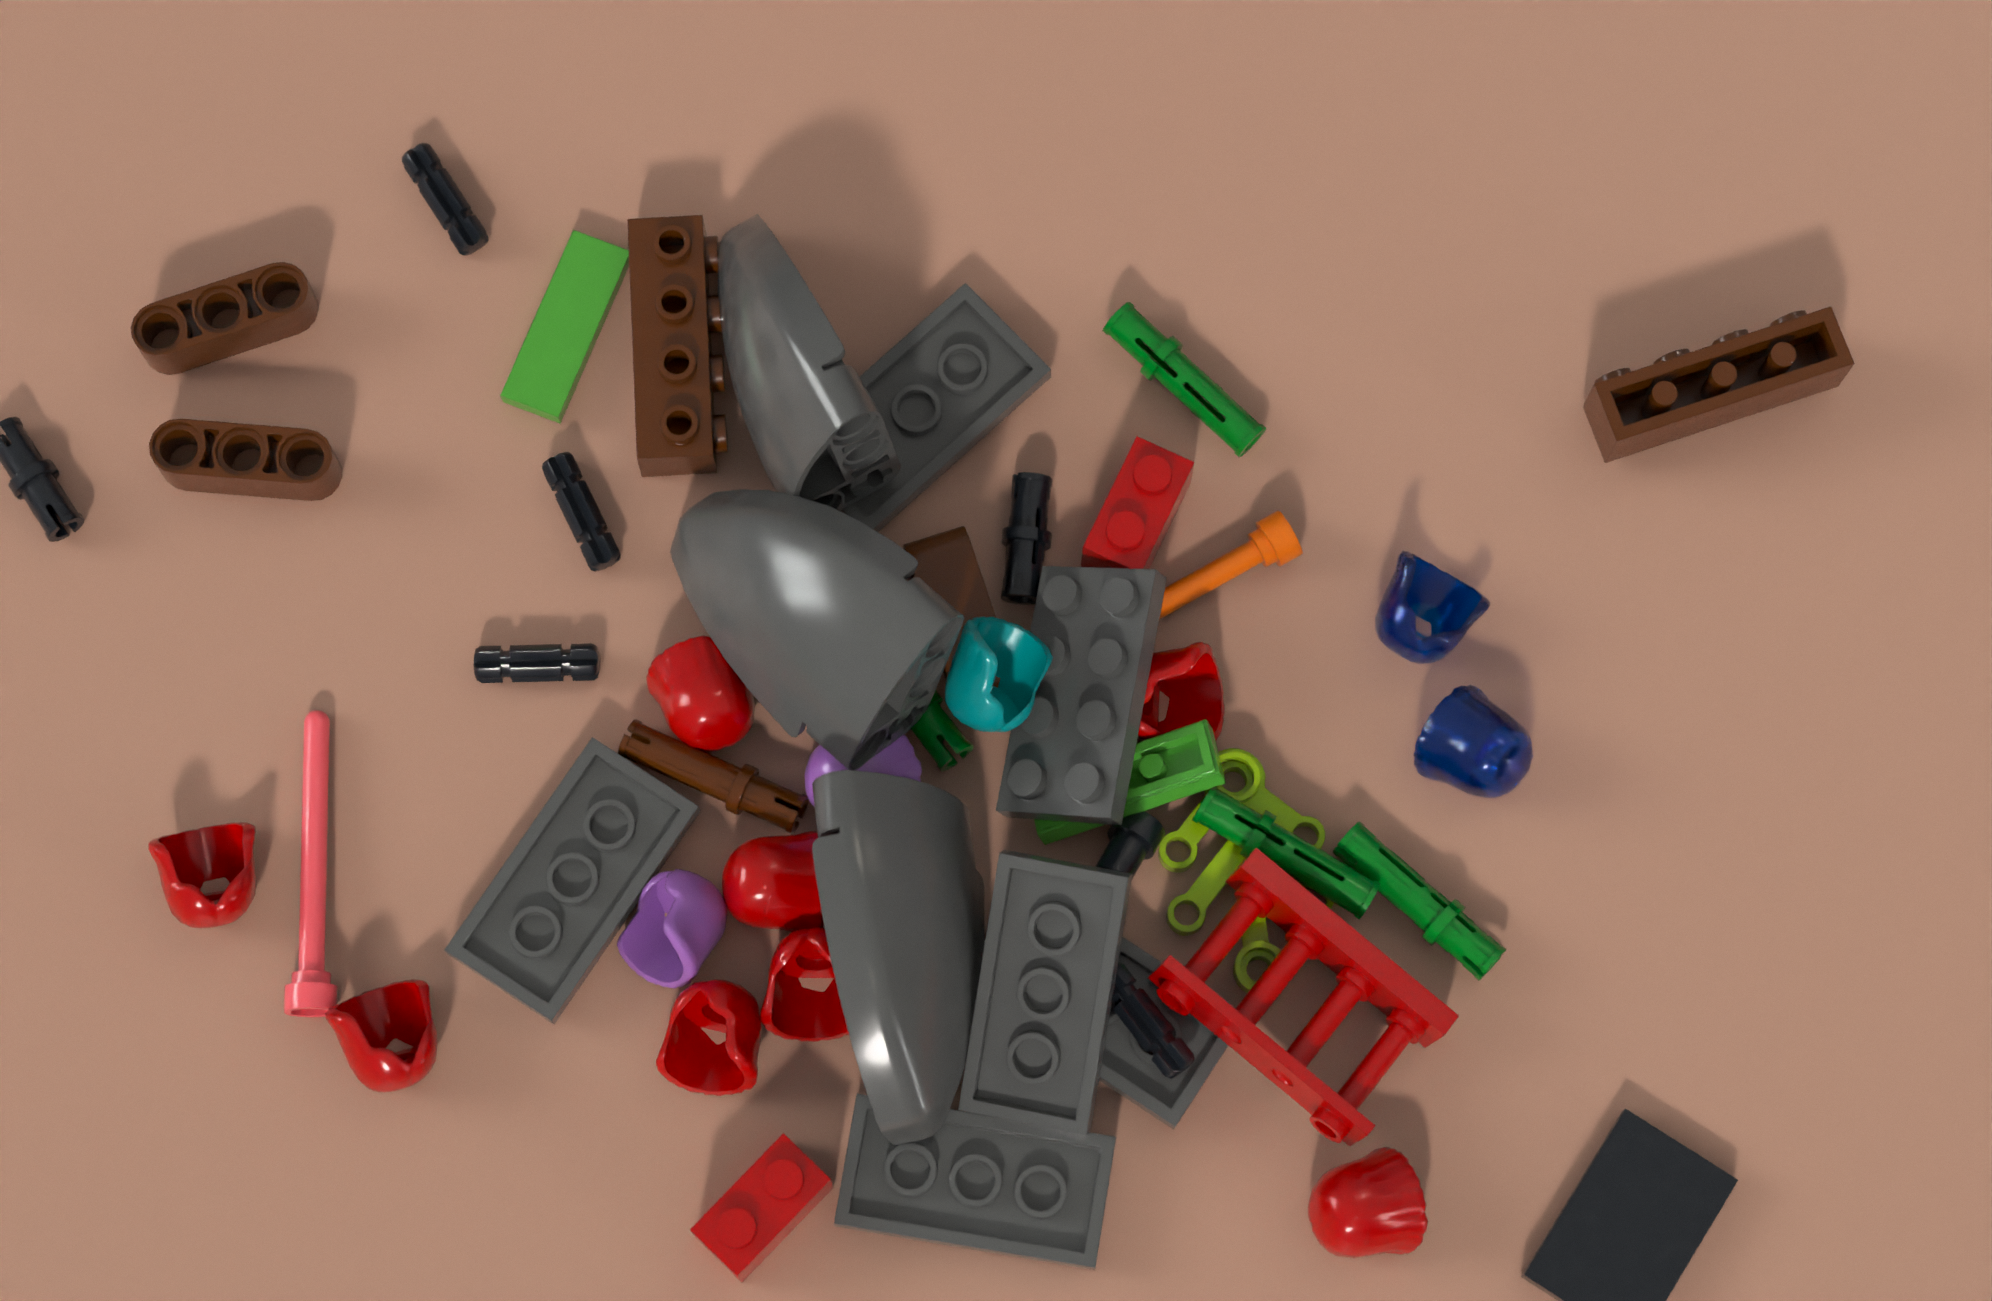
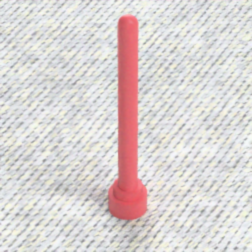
[284,710,337,1017]

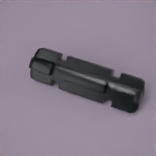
[402,143,488,256]
[542,452,621,571]
[473,643,600,683]
[1112,962,1195,1078]

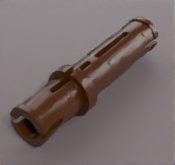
[618,719,809,834]

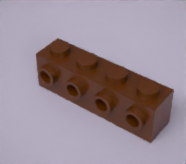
[627,215,728,477]
[1583,306,1855,463]

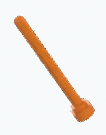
[1159,510,1303,620]

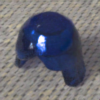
[1375,550,1491,664]
[1414,685,1533,798]

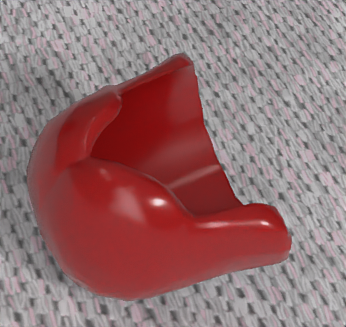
[646,635,755,751]
[1138,642,1225,741]
[148,822,256,928]
[722,831,824,932]
[760,927,849,1042]
[325,979,438,1092]
[656,979,762,1096]
[1308,1147,1428,1258]

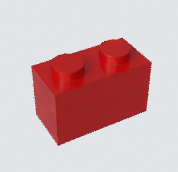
[1081,436,1195,569]
[690,1133,834,1283]

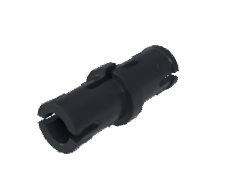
[0,417,84,542]
[1001,472,1053,605]

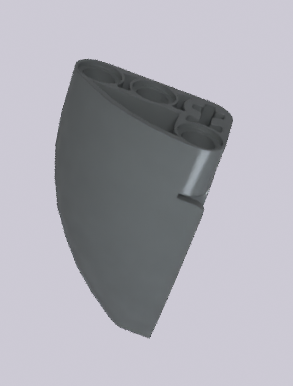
[718,214,901,511]
[670,489,964,770]
[812,770,984,1145]

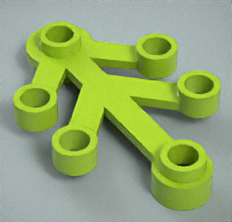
[1158,748,1334,993]

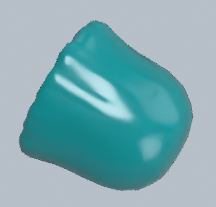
[945,616,1053,732]

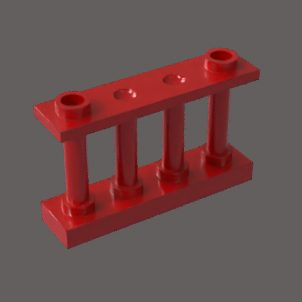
[1148,848,1459,1146]

